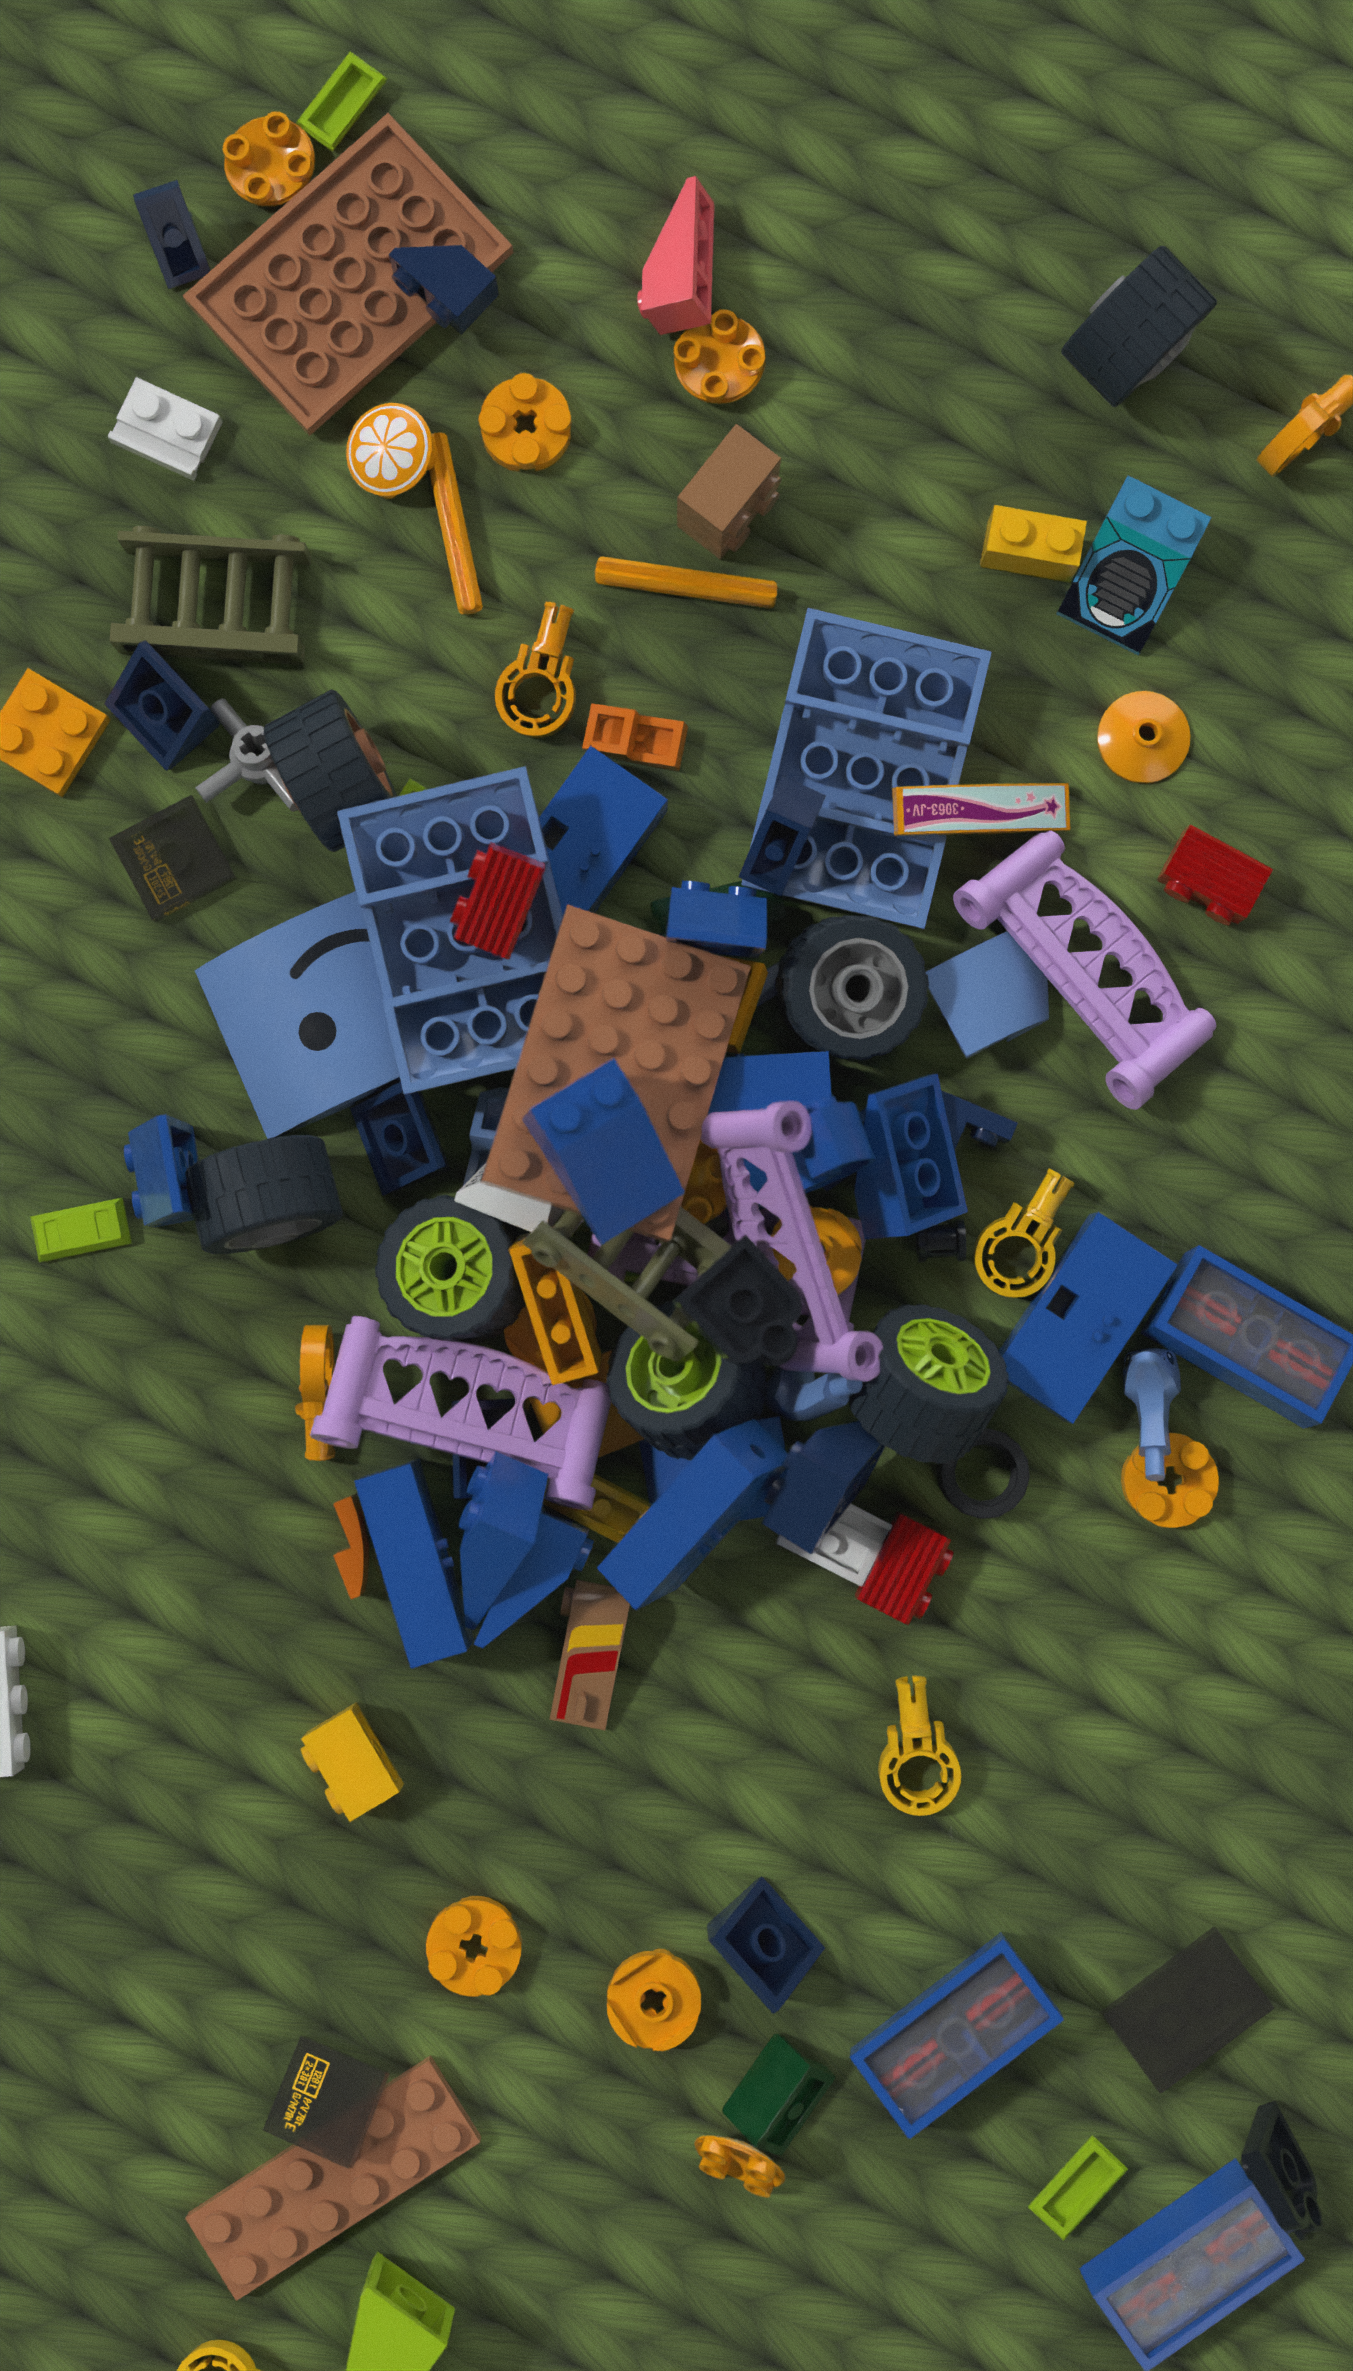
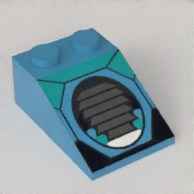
[1056,475,1212,655]

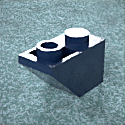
[388,245,499,335]

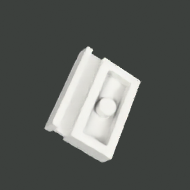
[107,377,223,481]
[776,1504,892,1587]

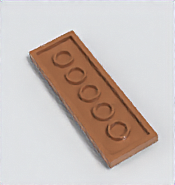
[185,2055,481,2301]

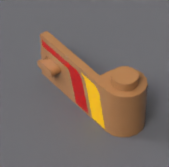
[549,1579,630,1730]

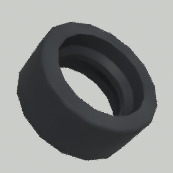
[937,1428,1030,1519]

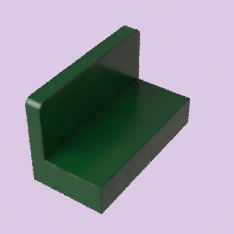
[722,2033,836,2156]

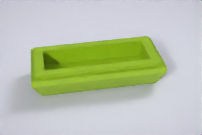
[295,52,387,152]
[30,1198,132,1262]
[1028,2135,1129,2241]

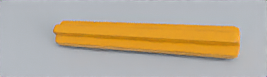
[429,432,483,615]
[595,556,778,609]

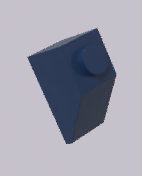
[738,776,826,896]

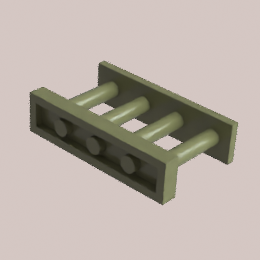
[110,526,311,665]
[522,1206,731,1362]

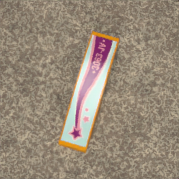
[892,783,1070,836]

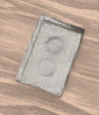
[1100,1927,1274,2094]

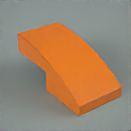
[582,703,689,771]
[333,1493,369,1600]

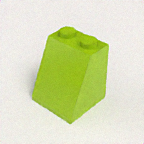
[346,2252,455,2371]

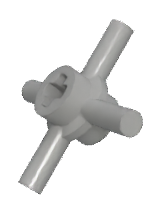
[195,699,298,812]

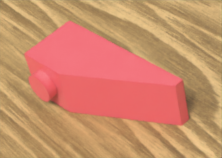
[637,176,714,335]

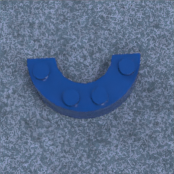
[725,1096,876,1220]

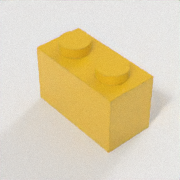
[980,505,1087,583]
[301,1702,404,1822]

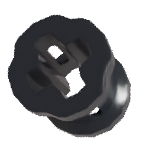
[916,1219,967,1263]

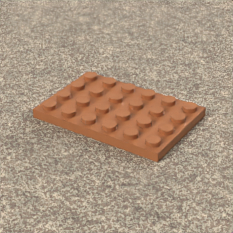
[183,113,513,436]
[480,905,751,1242]

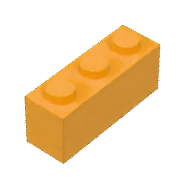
[509,1226,603,1386]

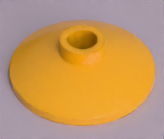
[1097,691,1190,784]

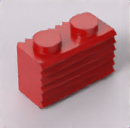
[1157,824,1273,925]
[450,842,545,960]
[855,1511,954,1626]

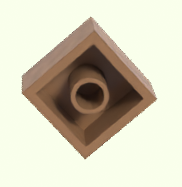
[677,424,782,560]

